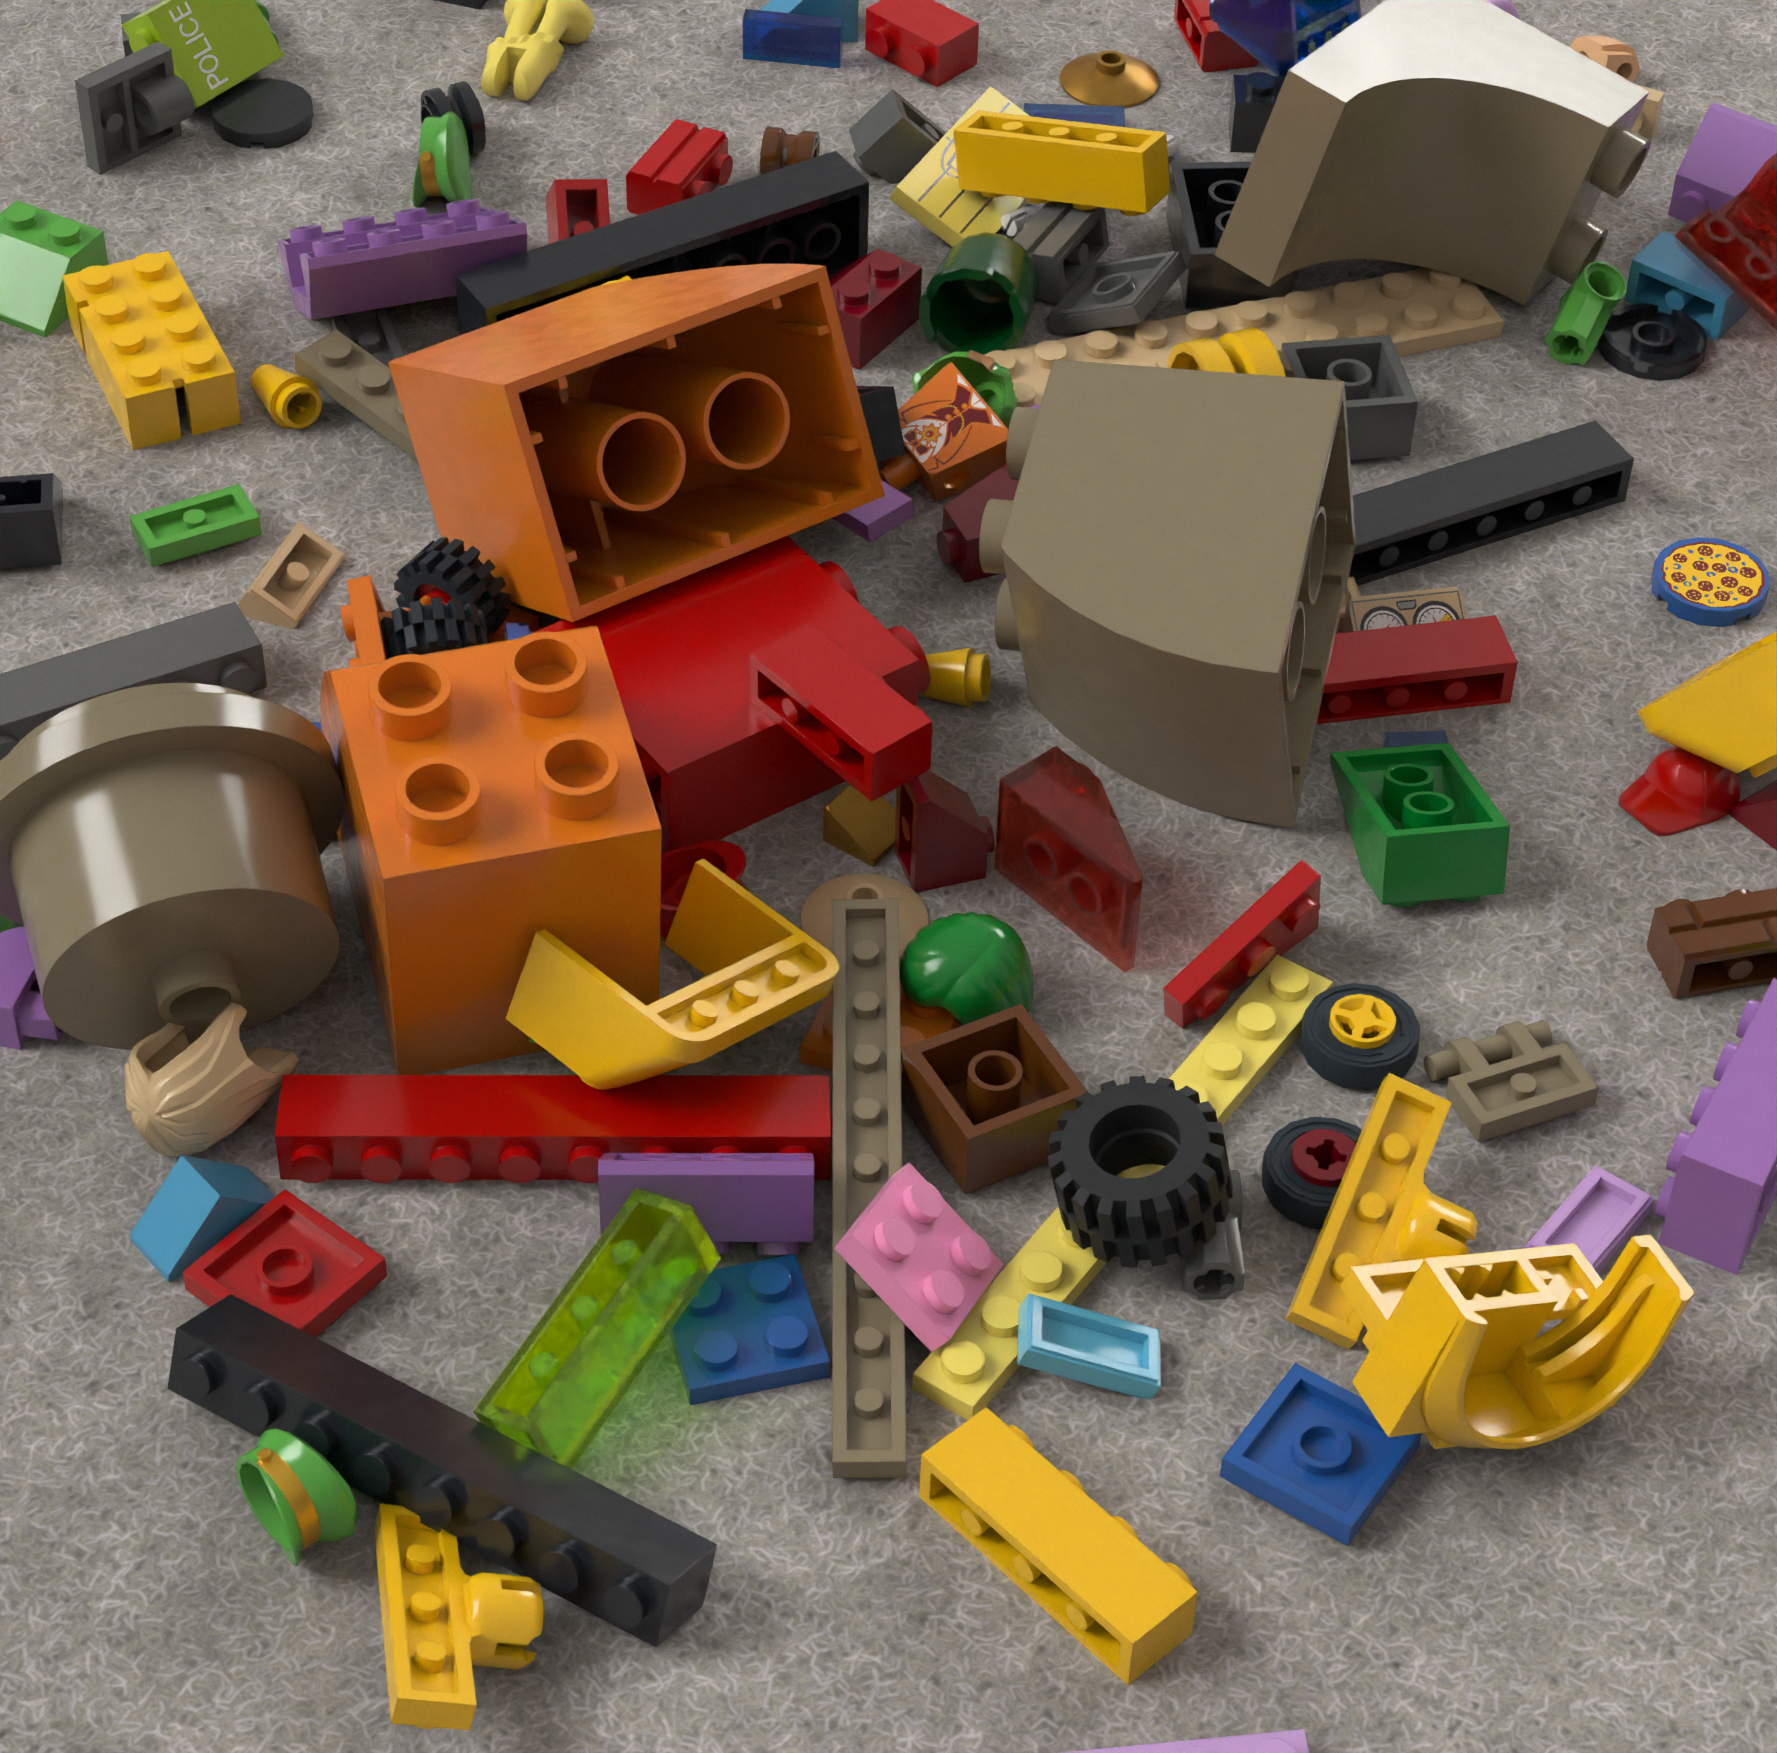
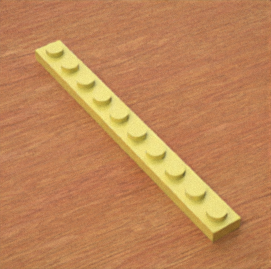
[912,955,1333,1420]

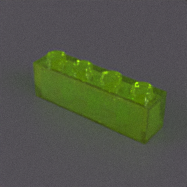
[473,1188,721,1469]

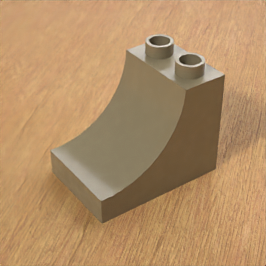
[1214,0,1651,305]

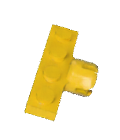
[1285,1073,1478,1349]
[374,1504,544,1730]

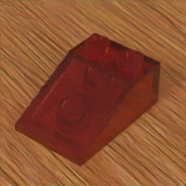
[994,746,1143,973]

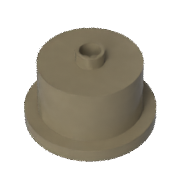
[0,683,344,1050]

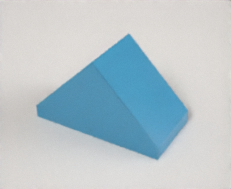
[130,1155,275,1283]

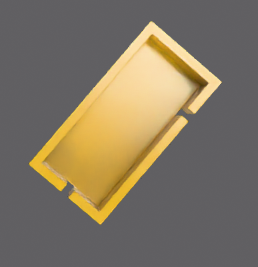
[62,251,241,450]

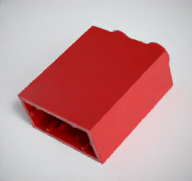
[533,536,930,854]

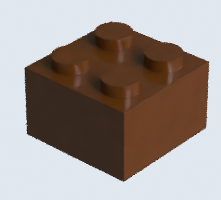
[901,1004,1088,1194]

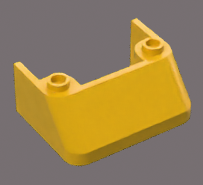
[1636,631,1777,778]
[505,858,839,1090]

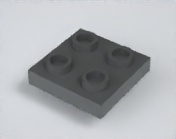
[75,41,195,175]

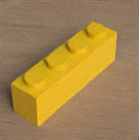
[953,110,1170,216]
[919,1407,1198,1685]

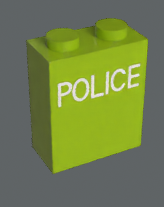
[122,0,284,108]

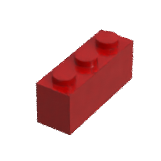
[750,622,933,802]

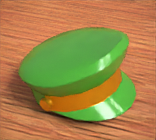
[412,111,472,208]
[235,1428,358,1566]

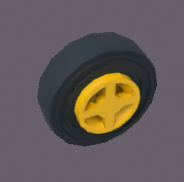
[1300,983,1420,1090]

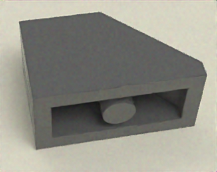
[849,89,946,184]

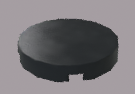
[211,78,314,149]
[1598,303,1707,381]

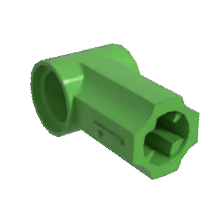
[1544,261,1627,365]

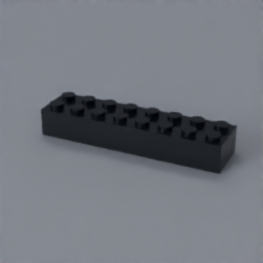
[455,151,869,336]

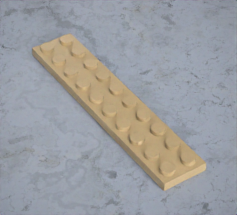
[984,267,1504,407]

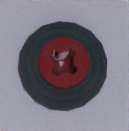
[1262,1117,1362,1229]

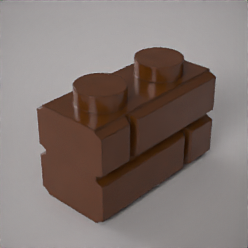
[1646,888,1777,999]

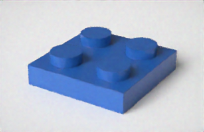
[658,1254,830,1405]
[1220,1363,1422,1546]

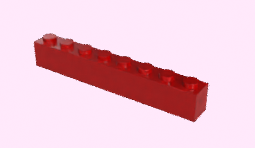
[275,1075,831,1183]

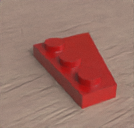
[1163,859,1321,1029]

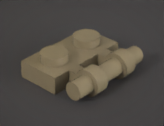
[1423,1020,1599,1142]

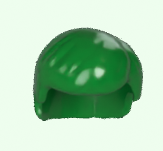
[899,912,1034,1025]

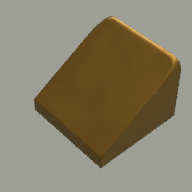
[823,784,896,867]

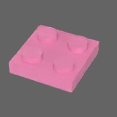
[834,1162,1004,1352]

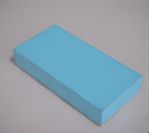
[1017,1293,1161,1399]

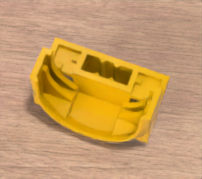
[1339,1235,1695,1449]

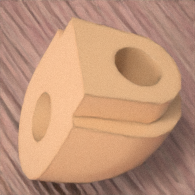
[1570,35,1639,83]

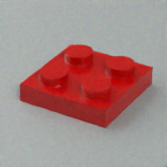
[183,1189,387,1337]

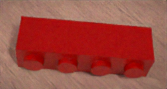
[1298,615,1518,725]

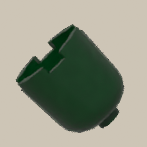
[919,232,1039,355]

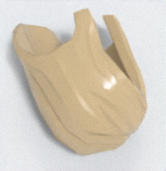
[124,1003,299,1157]

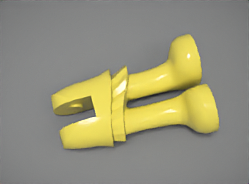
[481,0,594,102]

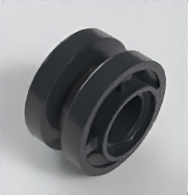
[420,81,486,155]

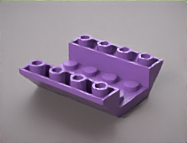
[277,199,527,320]

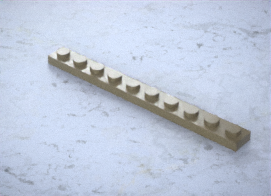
[832,899,907,1478]

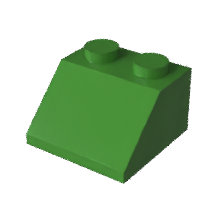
[0,200,108,338]

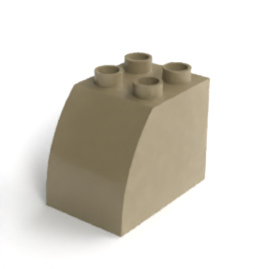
[979,359,1356,828]

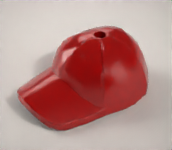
[1618,745,1741,836]

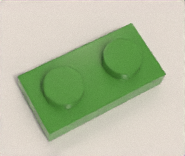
[129,484,262,567]

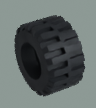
[1048,1076,1233,1268]

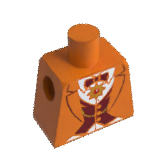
[879,362,1008,501]

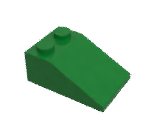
[1330,743,1510,907]

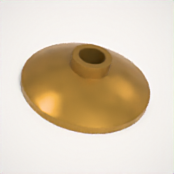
[1060,50,1159,109]

